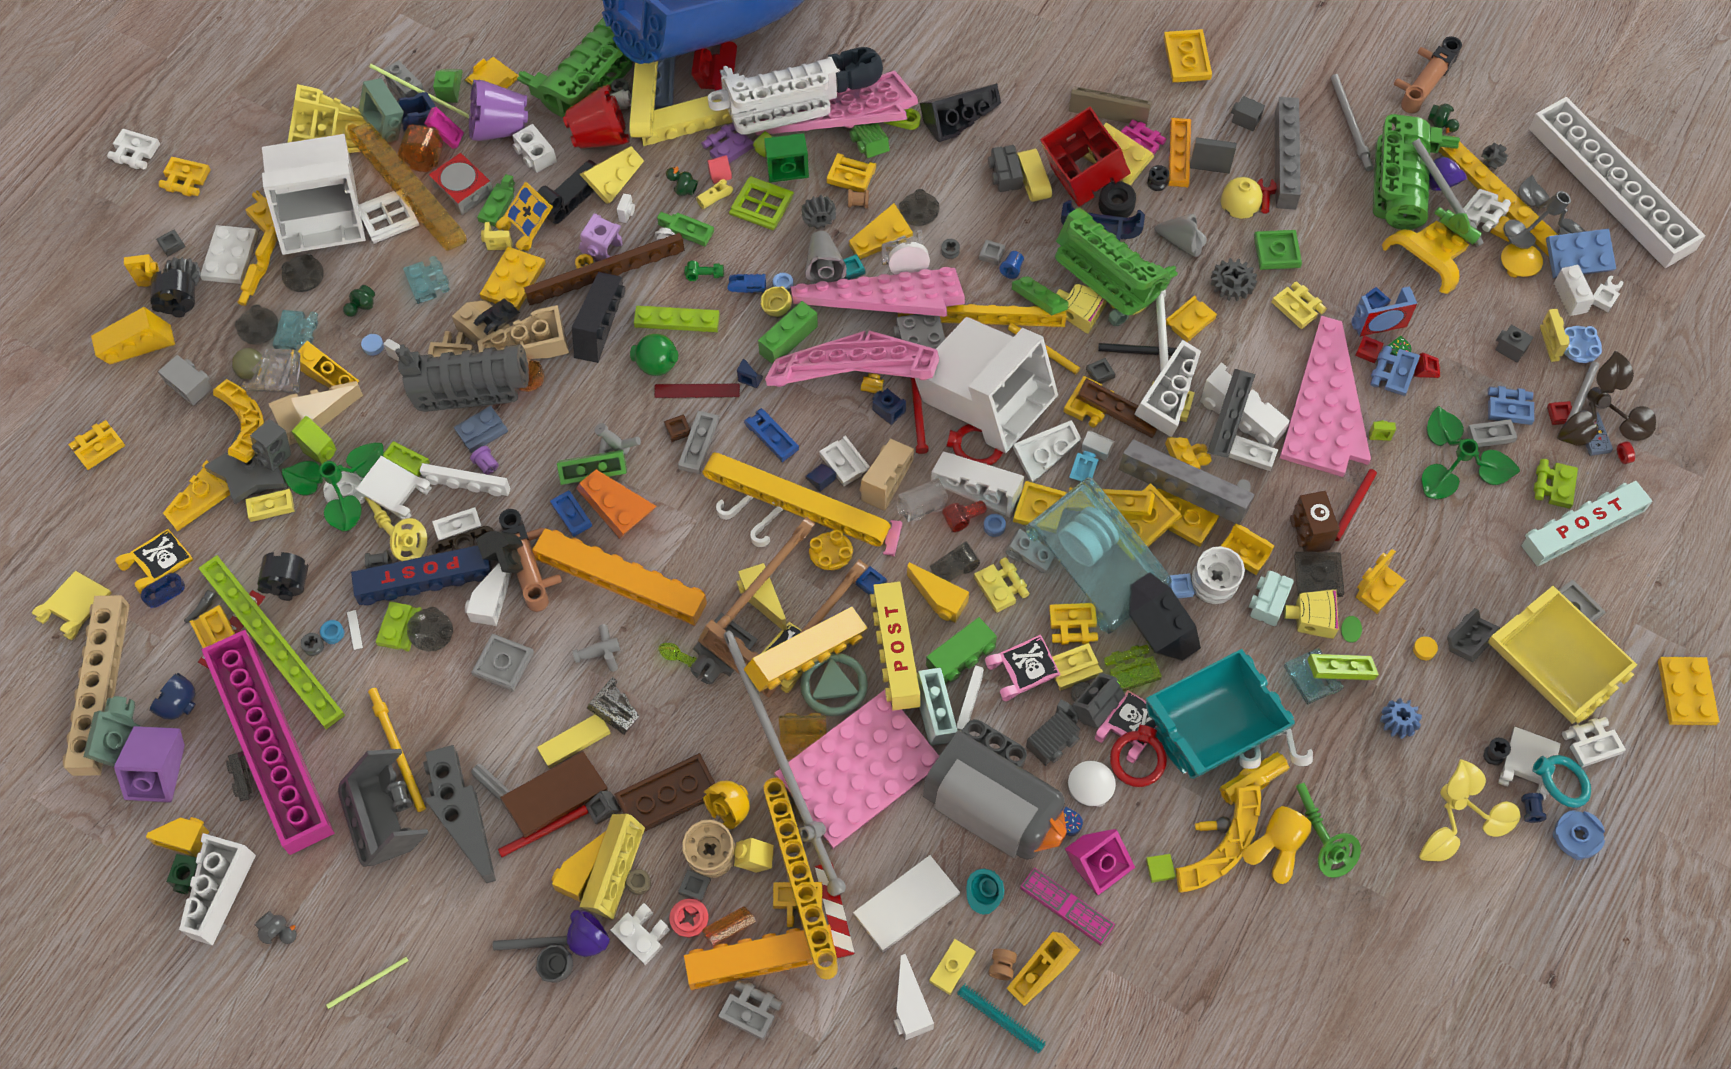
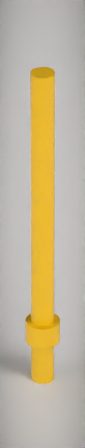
[368,688,426,812]

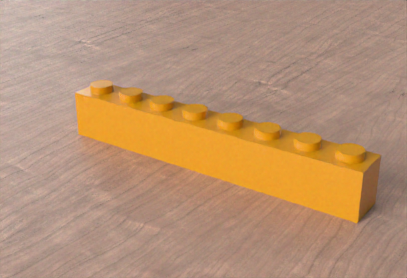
[532,528,707,626]

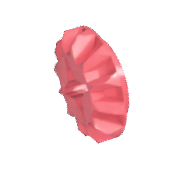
[669,899,709,938]

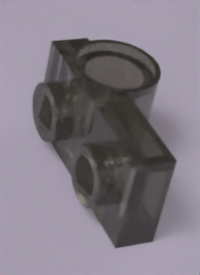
[930,541,980,582]

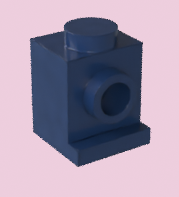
[872,388,906,425]

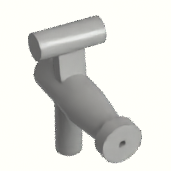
[595,423,641,455]
[572,624,621,672]

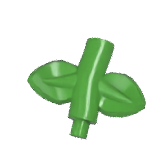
[1434,207,1482,245]

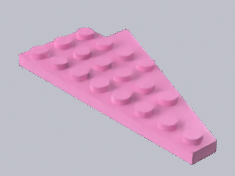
[791,267,965,316]

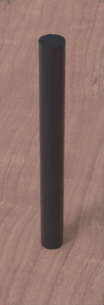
[1098,343,1177,356]

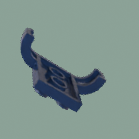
[1061,200,1145,268]

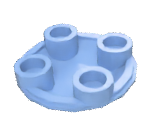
[1564,326,1602,363]

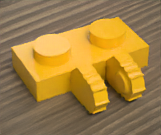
[1165,437,1212,469]
[773,882,822,927]

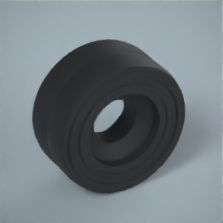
[1098,181,1136,218]

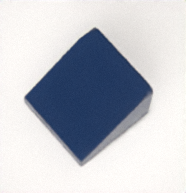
[805,463,836,492]

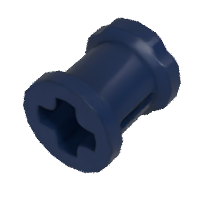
[1521,793,1547,823]

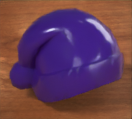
[1429,157,1467,191]
[567,910,610,957]

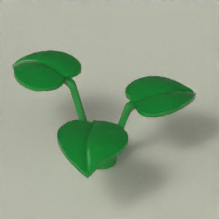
[1421,406,1520,499]
[282,443,384,532]

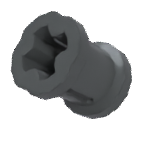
[365,550,392,569]
[385,781,413,812]

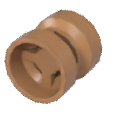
[988,948,1017,981]

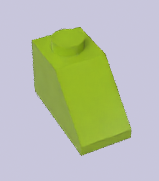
[291,416,337,465]

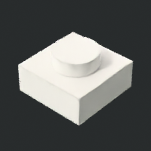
[617,193,635,223]

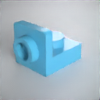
[1069,451,1099,485]

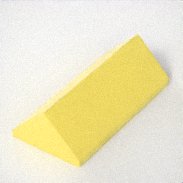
[579,814,645,920]

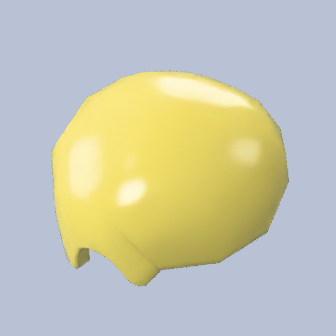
[760,286,792,317]

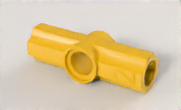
[1219,751,1290,805]

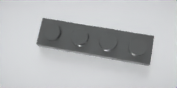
[1207,369,1256,458]

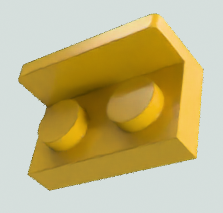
[124,254,162,287]

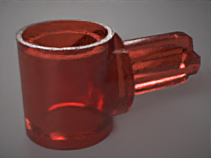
[942,500,987,532]

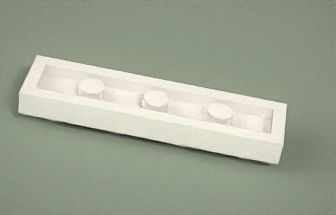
[420,463,510,496]

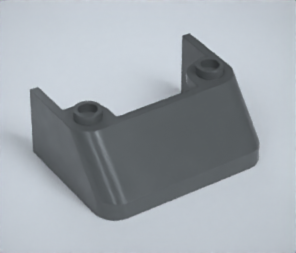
[338,749,429,867]

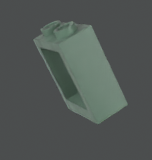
[359,78,404,144]

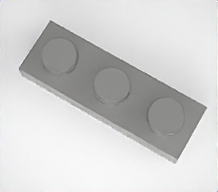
[678,411,719,474]

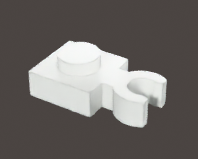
[1592,276,1623,312]

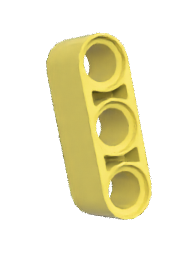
[1017,149,1052,202]

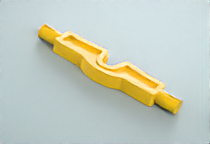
[237,222,278,306]

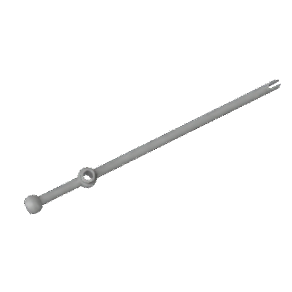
[724,631,846,897]

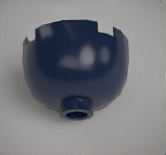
[149,673,196,720]

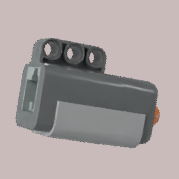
[923,719,1067,860]

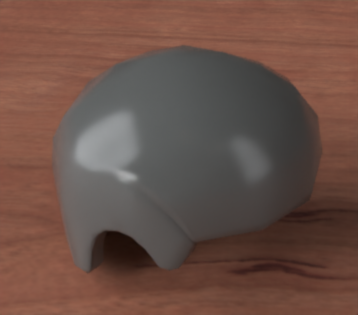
[536,945,574,983]

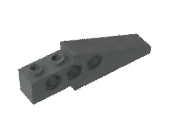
[423,745,496,883]

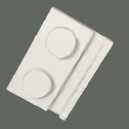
[819,435,870,486]

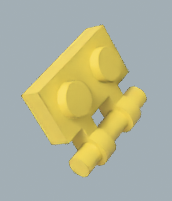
[1271,281,1327,329]
[974,557,1030,613]

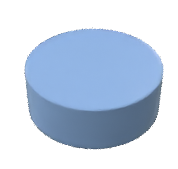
[773,273,794,292]
[361,334,384,356]

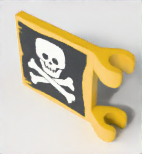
[115,529,193,595]

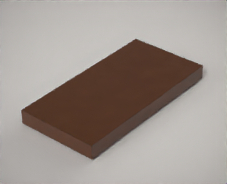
[500,751,608,838]
[614,753,715,832]

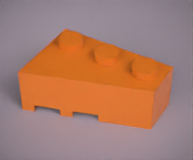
[576,470,657,539]

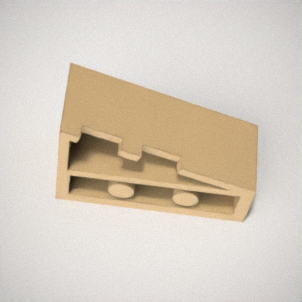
[859,439,914,511]

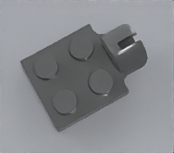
[691,612,758,685]

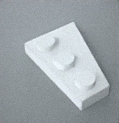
[1013,420,1081,483]

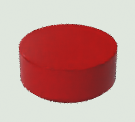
[1617,441,1635,464]

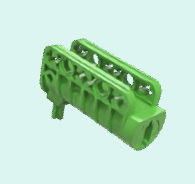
[1055,208,1178,315]

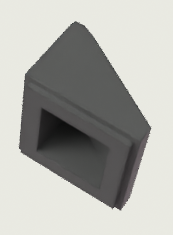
[585,791,621,824]

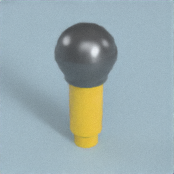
[1195,816,1231,833]

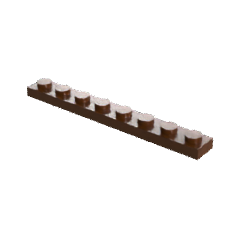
[523,233,685,306]

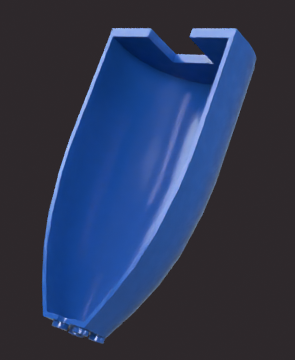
[602,0,805,64]

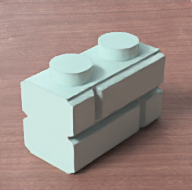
[1249,571,1294,626]

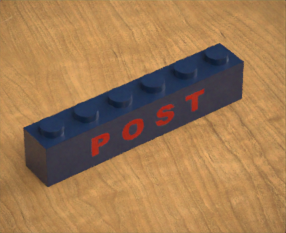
[351,545,492,605]

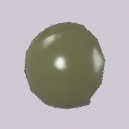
[232,348,265,380]

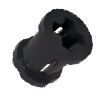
[1483,737,1511,766]

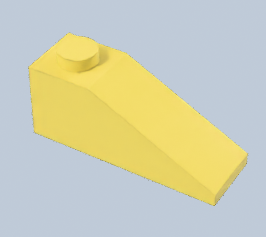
[736,563,787,631]

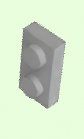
[1467,419,1517,447]

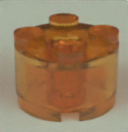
[398,125,444,172]

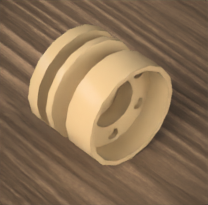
[682,820,736,878]

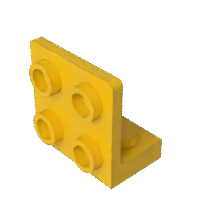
[1355,549,1406,614]

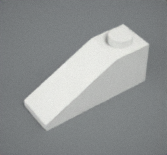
[465,563,512,626]
[894,954,934,1040]

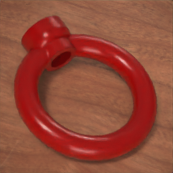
[946,424,1003,466]
[1110,724,1167,787]

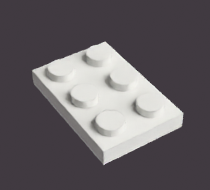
[200,225,258,284]

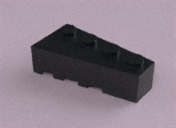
[572,272,626,363]

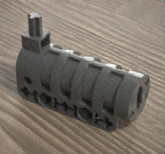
[395,344,529,412]

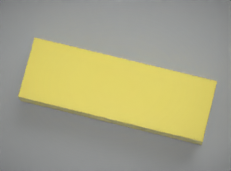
[537,712,611,769]

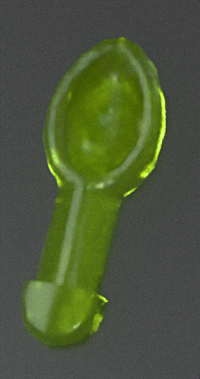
[658,643,697,668]

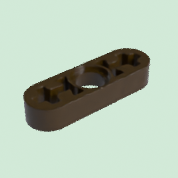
[432,526,494,555]

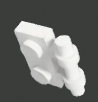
[107,129,160,169]
[1463,189,1511,232]
[1562,717,1626,768]

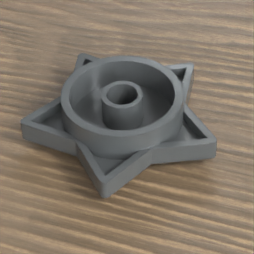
[205,430,286,504]

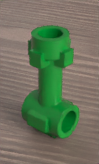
[684,260,724,281]

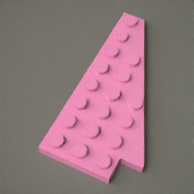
[753,71,918,135]
[1280,316,1371,477]

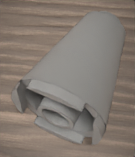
[805,231,847,284]

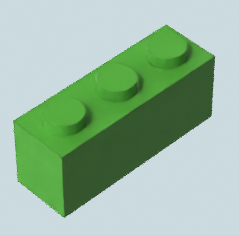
[758,301,818,364]
[557,450,627,485]
[926,617,997,684]

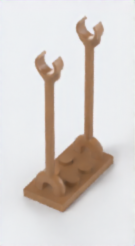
[698,517,868,698]

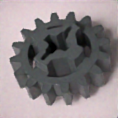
[1211,258,1257,301]

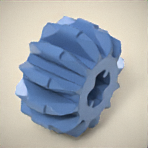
[1380,698,1422,739]

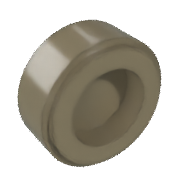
[626,869,651,895]

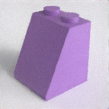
[114,726,185,802]

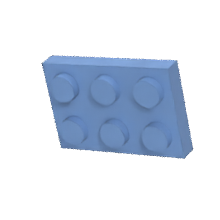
[1546,229,1616,278]

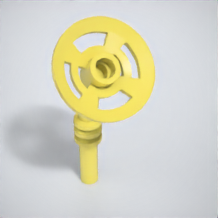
[365,497,427,561]

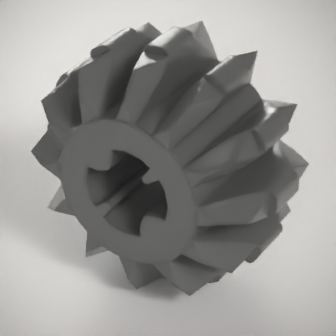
[801,195,836,229]
[163,257,201,286]

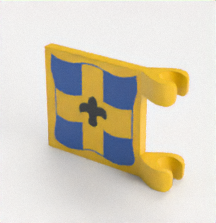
[496,182,553,251]

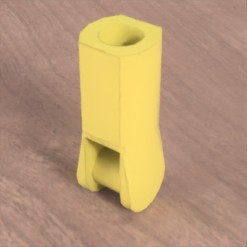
[696,179,733,209]

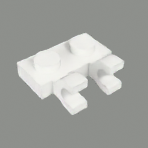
[611,903,670,965]

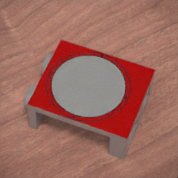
[429,152,493,215]

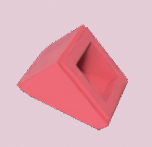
[708,155,732,184]

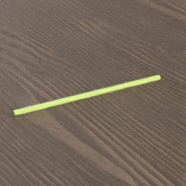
[369,64,469,119]

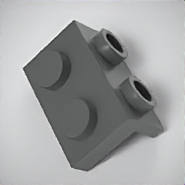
[1447,608,1500,663]

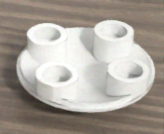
[1068,761,1116,807]

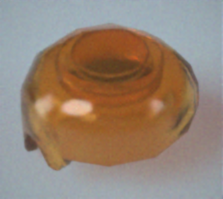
[518,360,545,392]

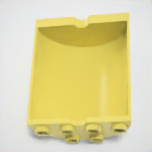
[1488,586,1637,724]

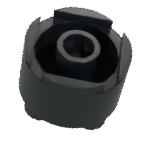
[150,269,195,318]
[257,552,309,601]

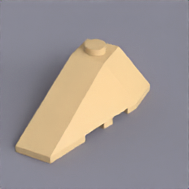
[452,300,532,364]
[477,305,569,359]
[269,381,363,445]

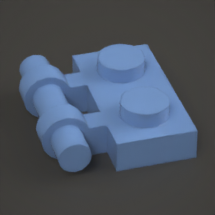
[1370,346,1420,396]
[1488,386,1534,425]

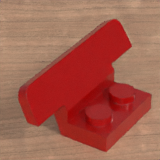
[691,42,737,91]

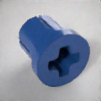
[999,251,1024,279]

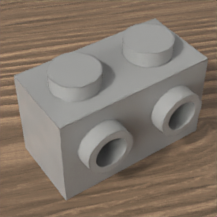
[158,355,212,406]

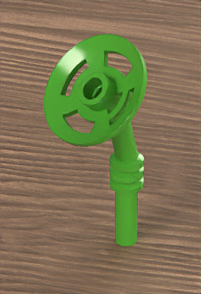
[1296,783,1361,878]

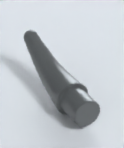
[184,590,216,623]

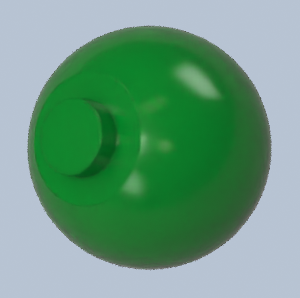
[630,334,679,376]

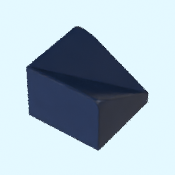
[737,359,763,388]

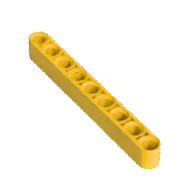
[702,452,891,547]
[763,778,838,980]

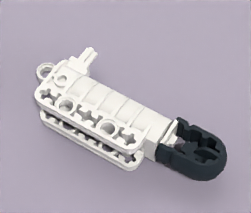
[708,47,883,135]

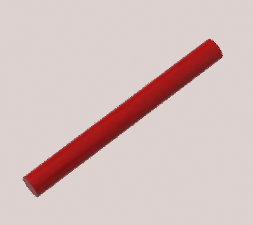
[1335,469,1377,541]
[498,805,588,857]

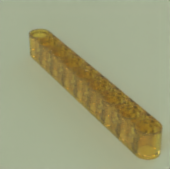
[349,122,467,251]

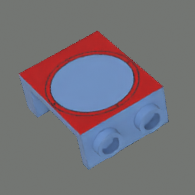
[1352,286,1417,337]

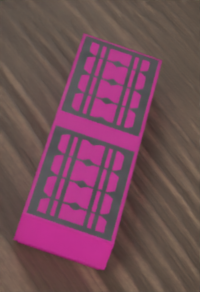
[1020,867,1115,946]

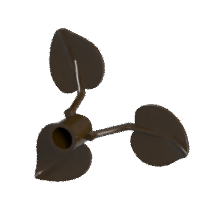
[1557,351,1656,446]

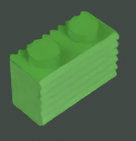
[850,123,890,159]

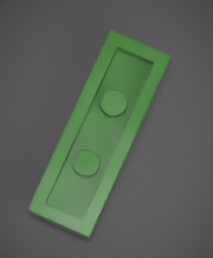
[1012,276,1069,315]

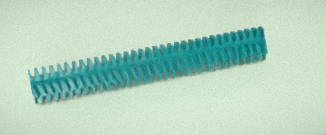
[957,983,1046,1054]

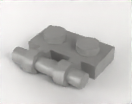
[718,980,783,1040]

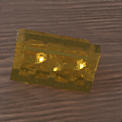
[778,713,827,759]

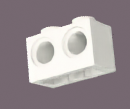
[512,124,557,173]

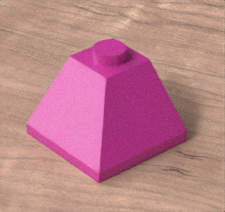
[1065,829,1135,895]

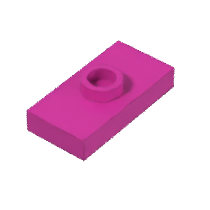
[424,107,464,149]

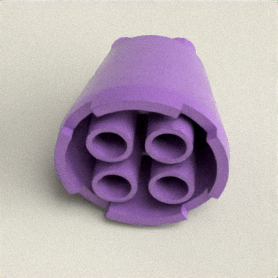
[469,80,528,141]

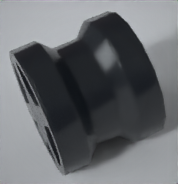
[1147,165,1169,191]

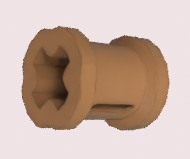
[848,189,869,208]

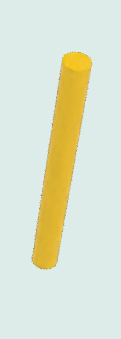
[1008,323,1080,375]

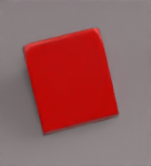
[1413,352,1441,378]

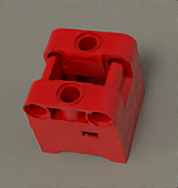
[1040,106,1131,207]

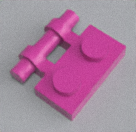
[1121,119,1167,155]

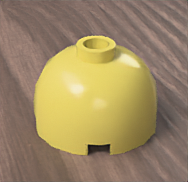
[1220,177,1263,219]

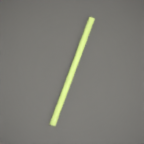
[326,957,409,1009]

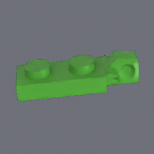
[477,174,515,227]
[657,212,714,247]

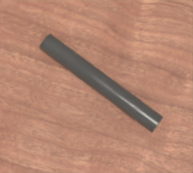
[493,936,568,951]

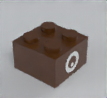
[1290,491,1340,555]

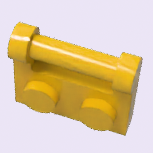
[826,153,876,192]

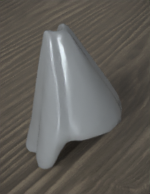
[1154,214,1207,257]

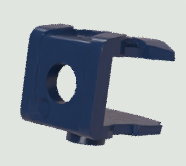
[397,92,436,141]

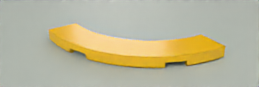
[213,379,264,463]
[1175,785,1261,893]

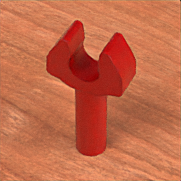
[1257,178,1277,214]

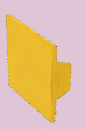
[465,57,519,89]

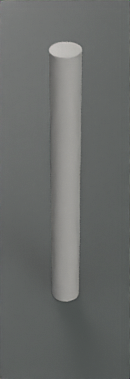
[1566,362,1599,422]

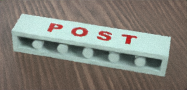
[1521,481,1653,567]

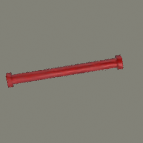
[910,377,929,454]

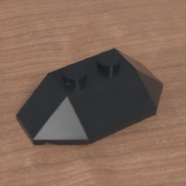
[1129,572,1201,661]

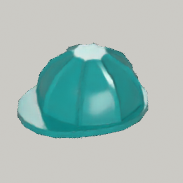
[966,868,1005,915]

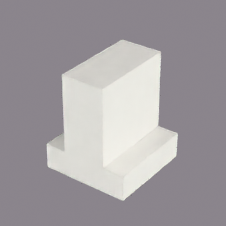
[262,134,366,255]
[915,317,1058,453]

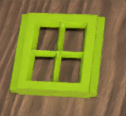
[729,176,794,231]

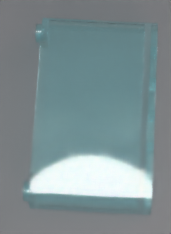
[1024,477,1172,634]

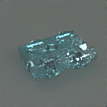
[403,256,450,304]
[273,310,318,351]

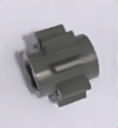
[1481,142,1508,169]

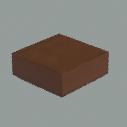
[664,414,691,442]

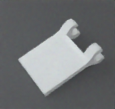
[355,456,432,520]
[1498,727,1561,801]

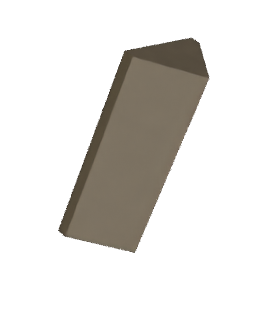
[1069,86,1152,126]

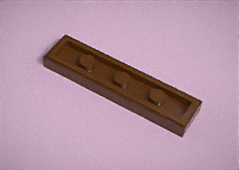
[1076,378,1157,438]

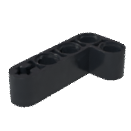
[537,160,596,224]

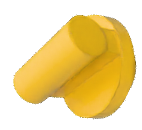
[861,372,884,393]

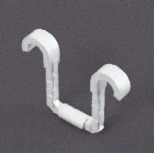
[716,495,783,547]
[1239,729,1313,769]

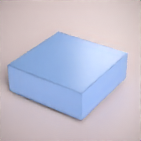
[1167,573,1194,598]

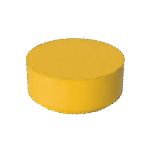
[1413,636,1438,661]

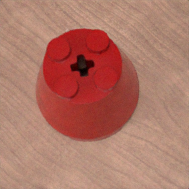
[563,84,630,149]

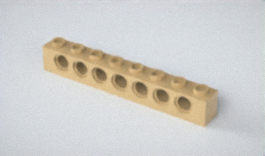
[63,595,130,776]

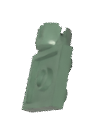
[83,696,140,767]

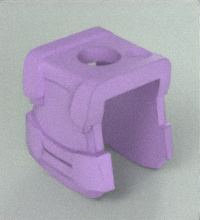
[578,213,623,261]

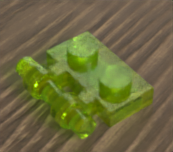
[1104,644,1162,691]

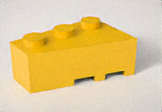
[91,307,176,365]

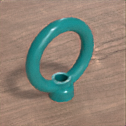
[1532,755,1591,808]

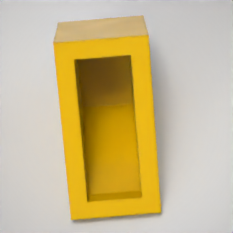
[146,817,209,858]

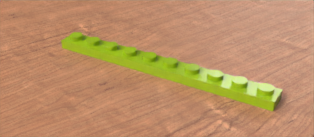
[198,555,345,730]

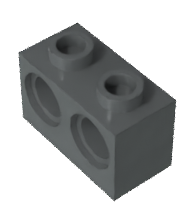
[250,419,291,472]

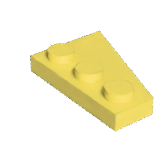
[580,146,644,204]

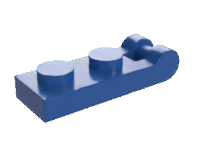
[744,408,799,462]

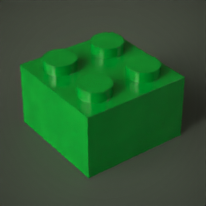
[764,133,809,183]

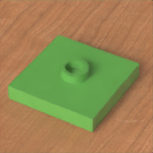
[1254,230,1302,270]

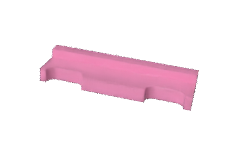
[883,520,902,557]

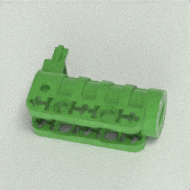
[517,18,633,118]
[1373,114,1460,230]

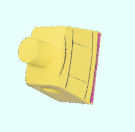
[1056,284,1107,334]
[1283,590,1339,639]

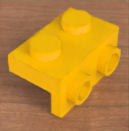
[1221,523,1274,575]

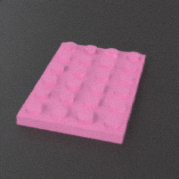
[774,690,939,849]

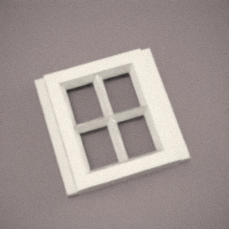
[359,188,419,244]

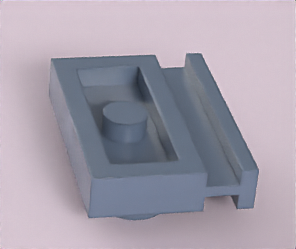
[454,406,508,453]

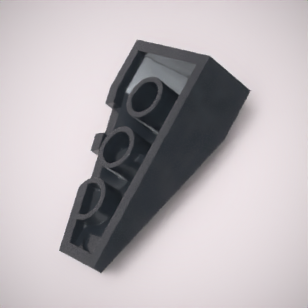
[920,83,1001,142]

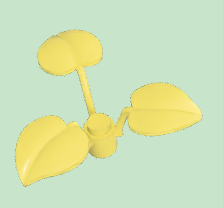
[1419,759,1521,861]

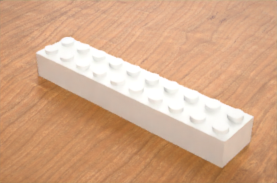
[1529,97,1705,268]

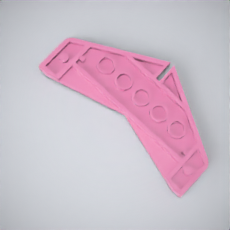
[765,331,939,387]

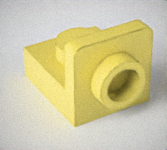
[481,222,513,250]

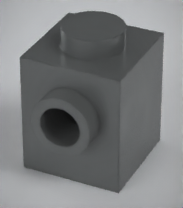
[1231,96,1265,131]
[1495,324,1534,363]

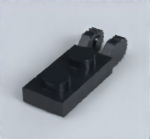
[474,298,520,335]

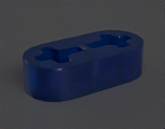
[141,573,185,608]

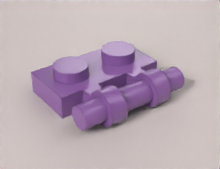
[701,122,754,163]

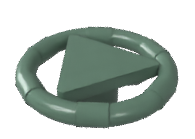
[800,653,868,716]

